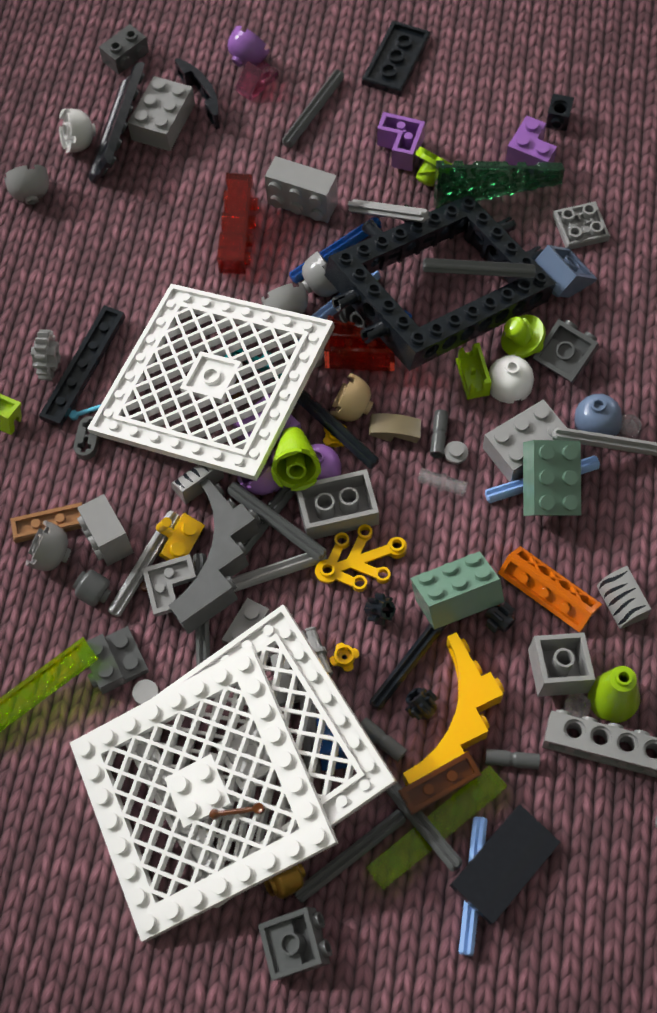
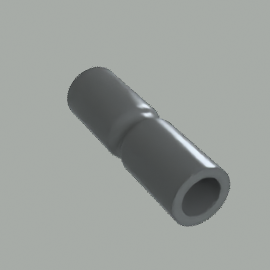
[430,410,449,458]
[360,717,408,762]
[485,748,540,770]

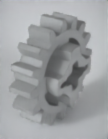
[31,329,61,380]

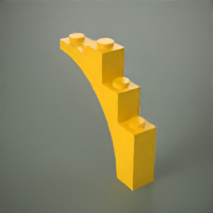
[403,632,504,786]

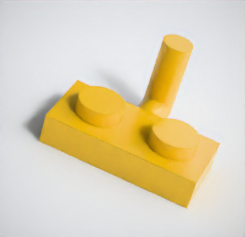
[156,513,205,561]

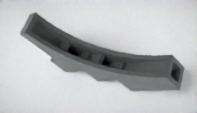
[168,477,260,634]

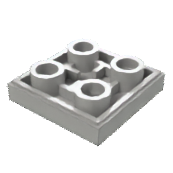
[553,201,610,250]

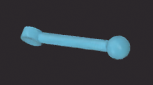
[69,404,101,420]

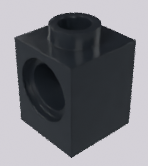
[546,93,574,131]

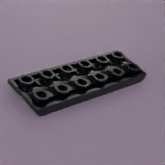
[88,62,145,183]

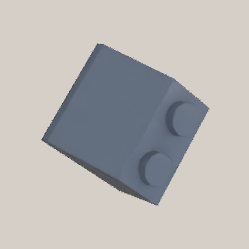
[535,245,597,298]

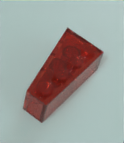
[217,173,259,274]

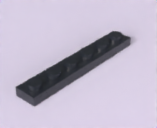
[39,305,126,428]

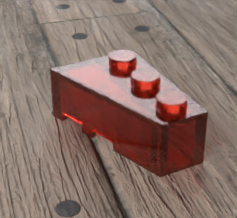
[324,315,395,371]

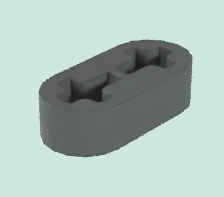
[74,416,100,460]

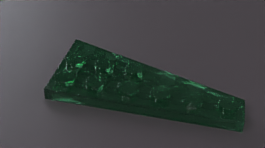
[434,160,565,209]

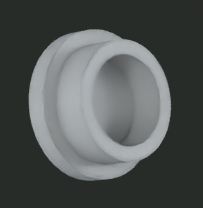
[444,441,468,465]

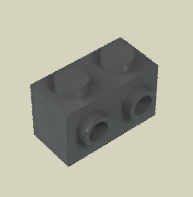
[99,24,149,75]

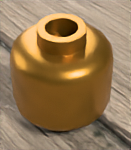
[264,863,306,899]

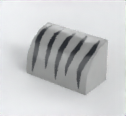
[171,464,224,504]
[597,566,651,629]

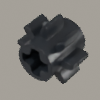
[364,593,396,625]
[484,602,516,633]
[405,687,438,720]

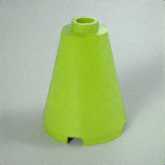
[271,427,321,491]
[587,666,640,723]

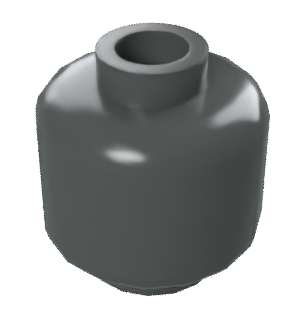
[72,570,112,607]

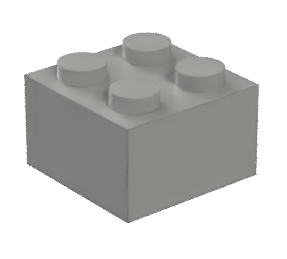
[77,494,134,567]
[528,633,596,697]

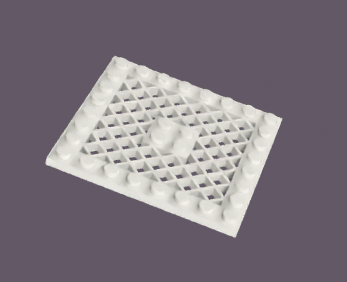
[87,284,335,481]
[125,605,397,908]
[70,646,338,942]

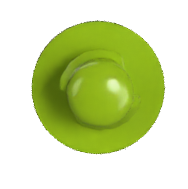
[415,146,456,187]
[501,315,546,358]

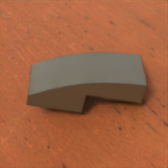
[369,413,421,443]

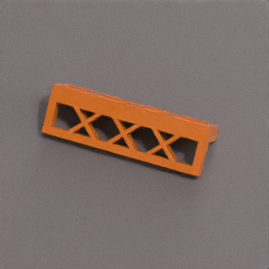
[497,546,602,633]

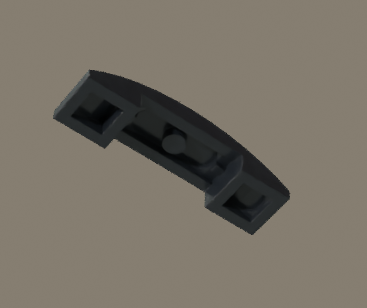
[175,58,220,130]

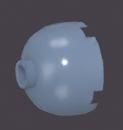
[575,394,622,436]

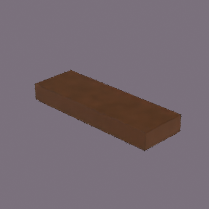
[398,751,482,815]

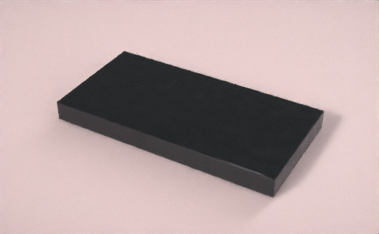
[362,20,431,96]
[449,804,561,925]

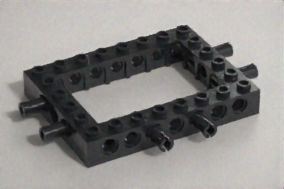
[324,194,556,371]

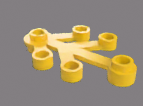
[315,524,407,592]

